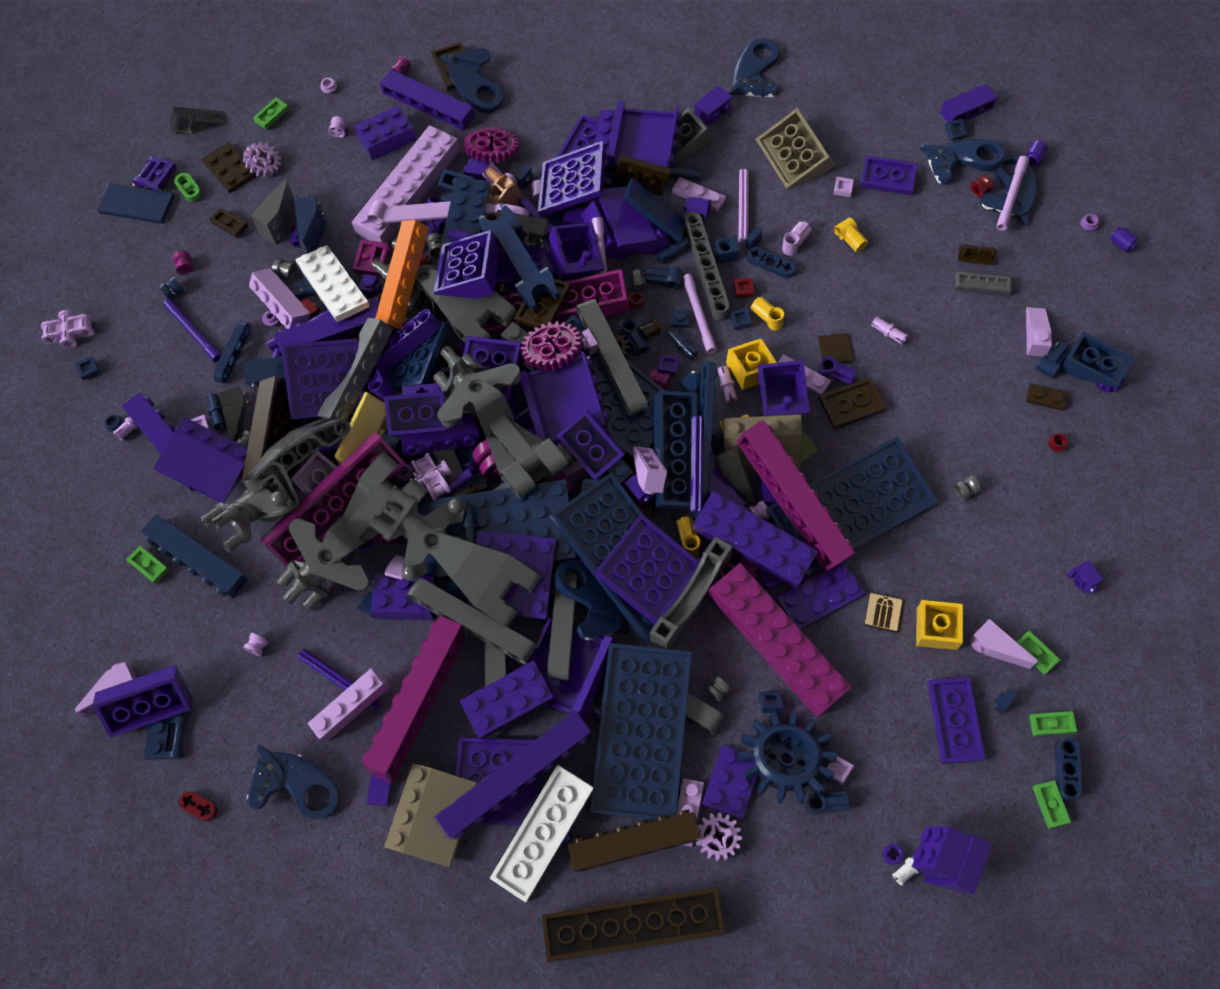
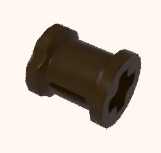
[638,318,661,341]

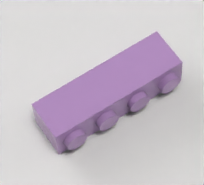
[249,268,310,329]
[308,669,391,741]

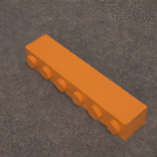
[375,220,429,330]

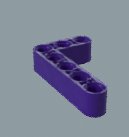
[367,309,441,401]

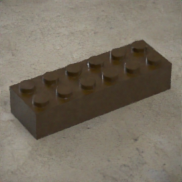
[241,376,298,489]

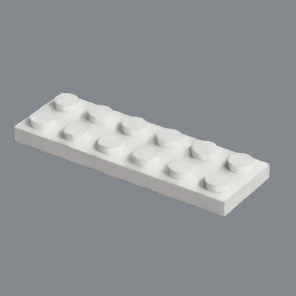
[295,245,370,322]
[490,765,594,903]

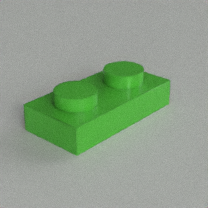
[253,97,289,130]
[126,546,169,584]
[1017,631,1060,675]
[1029,711,1077,737]
[1032,780,1071,829]

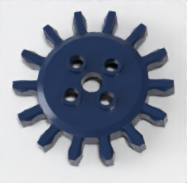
[738,711,837,804]

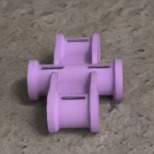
[41,310,94,348]
[410,453,452,501]

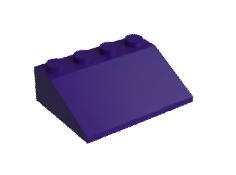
[597,186,670,255]
[434,230,501,299]
[463,336,524,413]
[153,417,248,503]

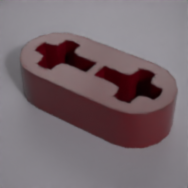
[179,791,217,822]

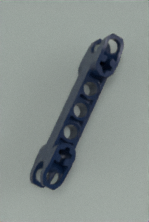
[478,203,560,312]

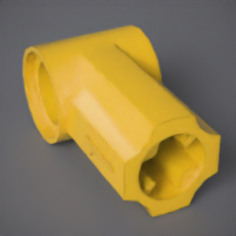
[834,218,868,252]
[751,297,784,331]
[676,516,700,557]

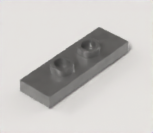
[955,272,1011,295]

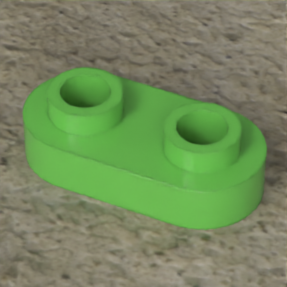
[175,173,201,202]

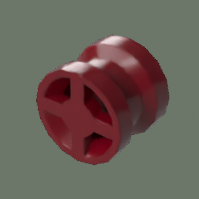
[971,175,993,197]

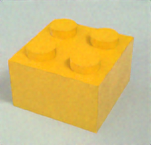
[726,339,777,390]
[916,600,963,650]

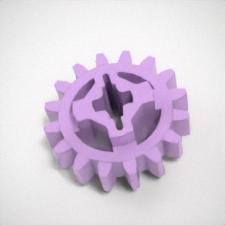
[243,142,281,178]
[696,813,742,862]

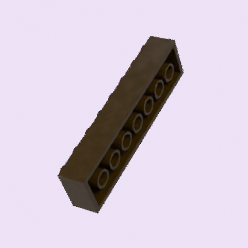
[541,887,725,963]

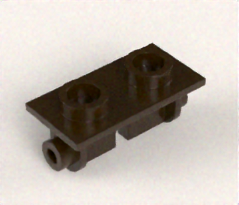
[958,244,997,265]

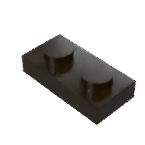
[209,207,248,238]
[1026,383,1068,411]

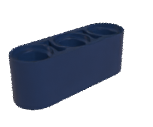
[1055,737,1082,803]

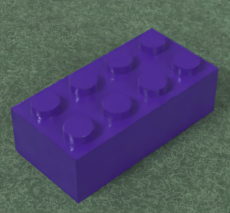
[460,660,555,740]
[92,665,192,738]

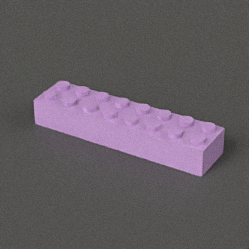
[352,125,460,243]

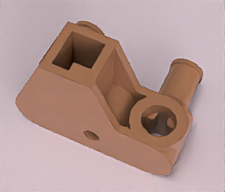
[485,167,523,221]

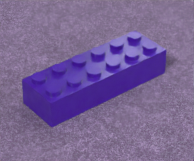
[692,491,818,589]

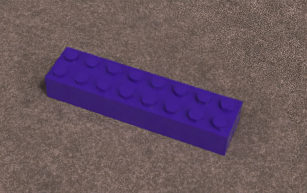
[433,711,591,840]

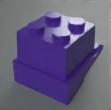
[548,222,605,281]
[757,360,810,416]
[911,826,992,895]

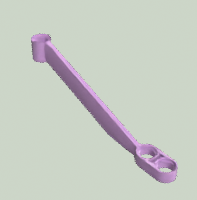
[367,200,529,224]

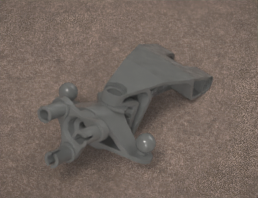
[371,238,517,343]
[433,346,568,498]
[200,419,351,553]
[276,452,428,611]
[368,485,542,627]

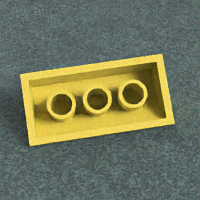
[335,392,388,464]

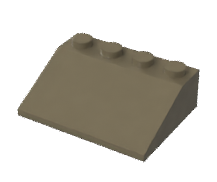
[755,108,836,189]
[722,414,802,475]
[384,763,477,868]

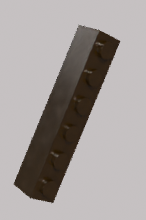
[568,810,702,872]

